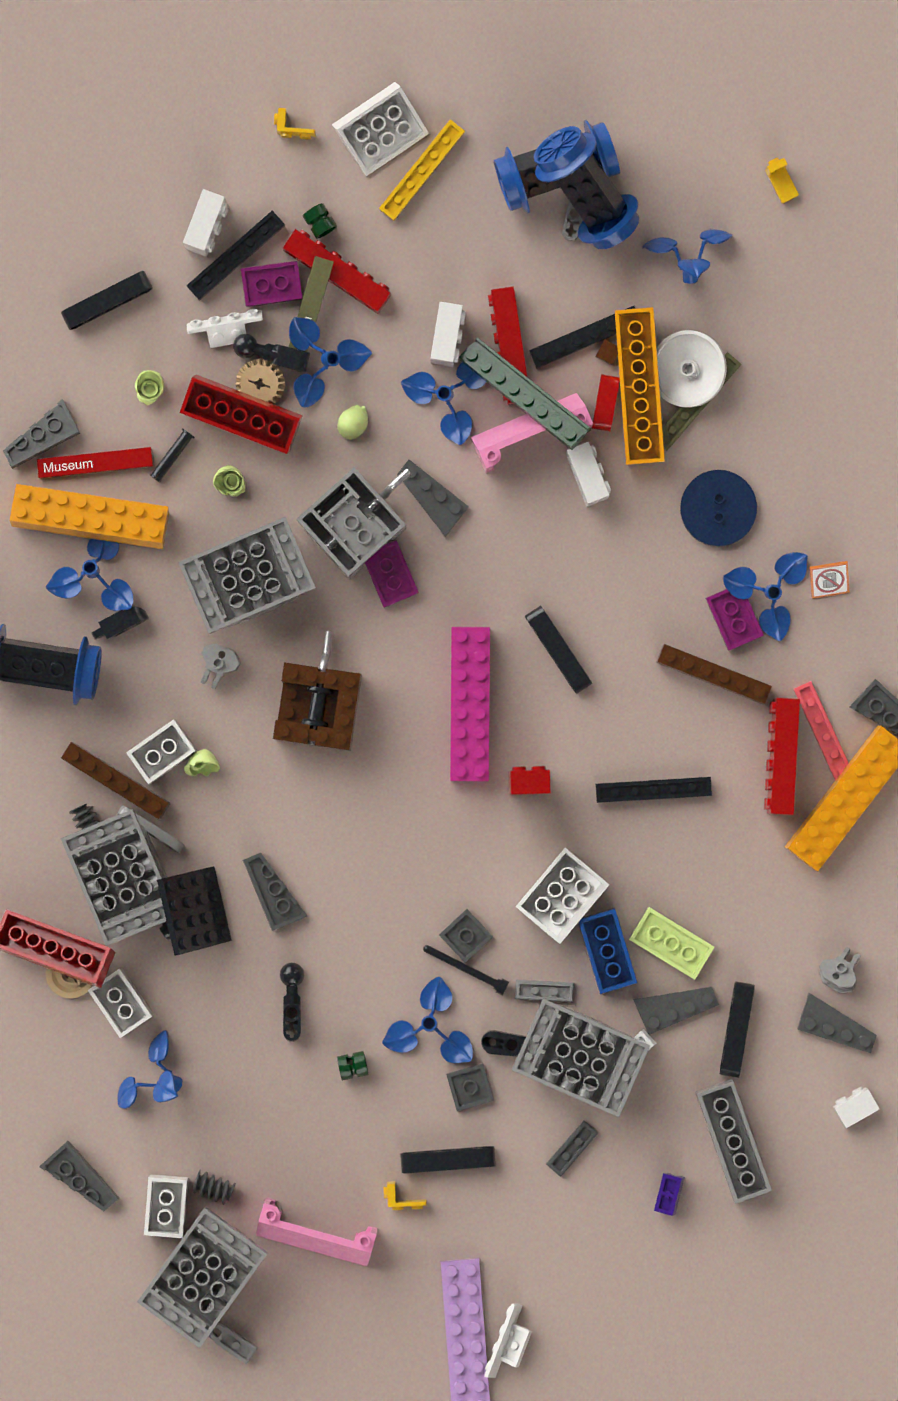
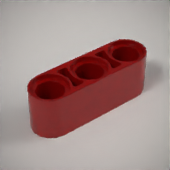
[592,374,620,432]

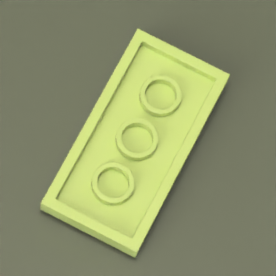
[629,907,714,980]

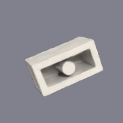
[833,1087,879,1128]

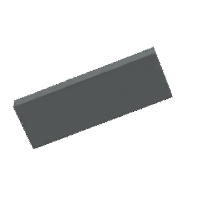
[546,1120,598,1177]

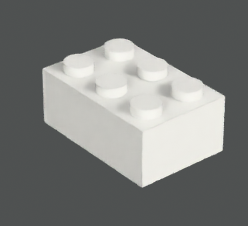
[183,189,229,257]
[430,302,466,367]
[566,442,611,507]
[126,719,197,784]
[88,968,154,1038]
[144,1174,189,1238]

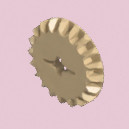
[235,359,285,404]
[46,968,92,999]

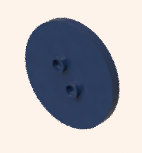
[680,470,757,547]

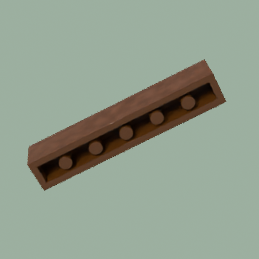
[656,644,772,704]
[61,742,170,819]

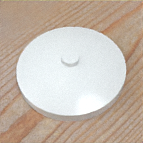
[657,330,727,408]

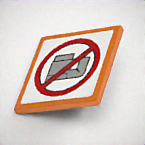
[809,561,850,599]

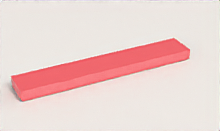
[793,681,849,781]

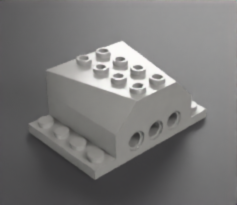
[178,517,316,634]
[61,809,167,946]
[512,998,650,1117]
[137,1207,268,1348]

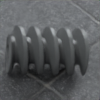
[69,803,100,829]
[193,1169,236,1205]

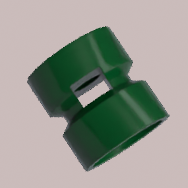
[302,203,337,239]
[337,1051,369,1081]

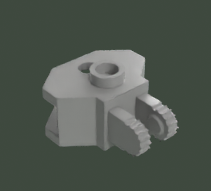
[200,643,240,689]
[819,947,861,993]

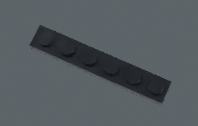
[186,210,285,301]
[529,306,636,369]
[595,777,712,803]

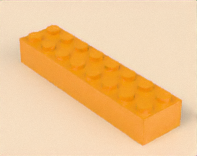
[615,307,665,465]
[9,484,169,549]
[784,726,898,872]

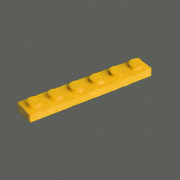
[379,119,465,221]

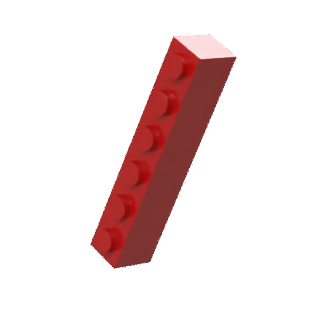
[283,229,391,314]
[488,286,527,405]

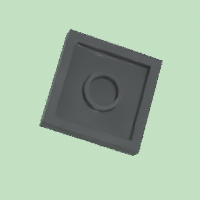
[439,909,493,963]
[446,1063,494,1111]

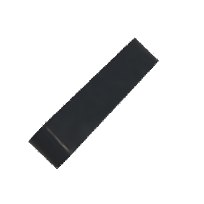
[61,271,153,330]
[525,605,592,694]
[719,981,755,1078]
[400,1146,496,1173]

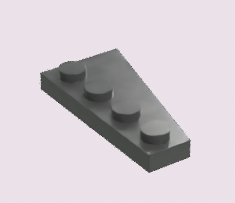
[3,399,80,469]
[397,460,469,537]
[849,679,898,734]
[242,853,307,931]
[633,987,719,1035]
[797,993,877,1053]
[39,1141,120,1211]

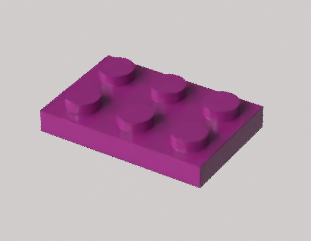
[241,261,303,307]
[365,540,419,608]
[705,589,764,651]

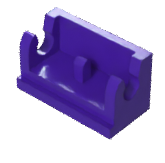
[654,1173,685,1216]

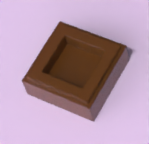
[595,339,618,365]

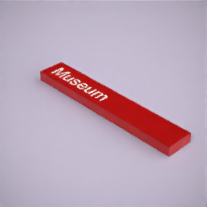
[37,447,153,479]

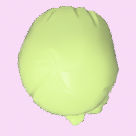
[135,370,164,405]
[337,405,368,440]
[213,465,245,497]
[184,749,220,777]

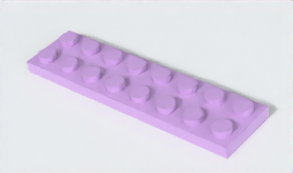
[441,1258,490,1401]

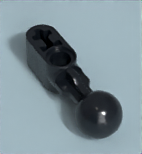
[233,334,310,372]
[280,962,304,1042]

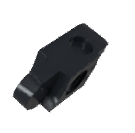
[92,607,149,640]
[481,1030,526,1056]

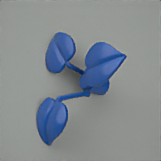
[642,229,733,284]
[289,317,372,408]
[401,362,486,445]
[46,539,134,611]
[723,552,808,641]
[382,977,473,1063]
[117,1030,183,1109]

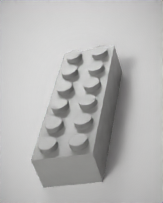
[695,1079,772,1204]

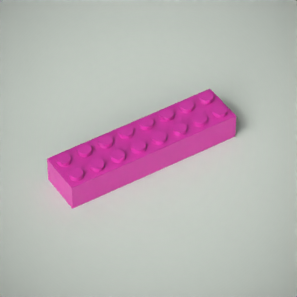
[450,627,490,781]

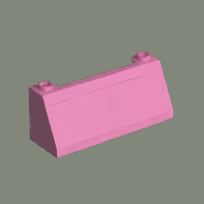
[471,393,593,473]
[256,1197,378,1266]

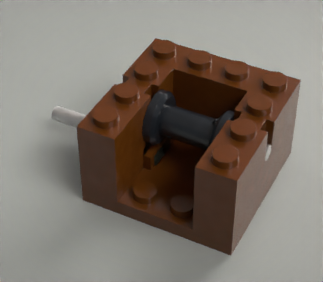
[273,631,362,751]

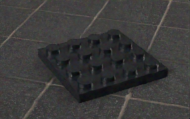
[157,866,232,956]

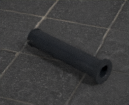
[150,428,195,482]

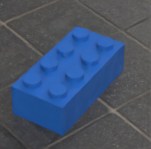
[578,908,637,994]

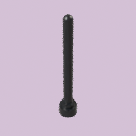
[423,945,509,996]

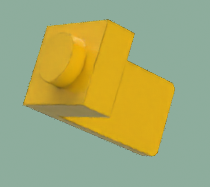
[274,108,316,140]
[765,157,799,204]
[384,1181,427,1210]

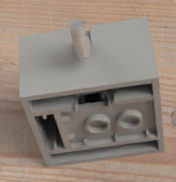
[297,468,411,579]

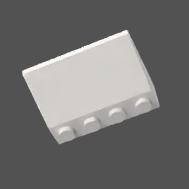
[332,82,429,176]
[516,848,609,944]

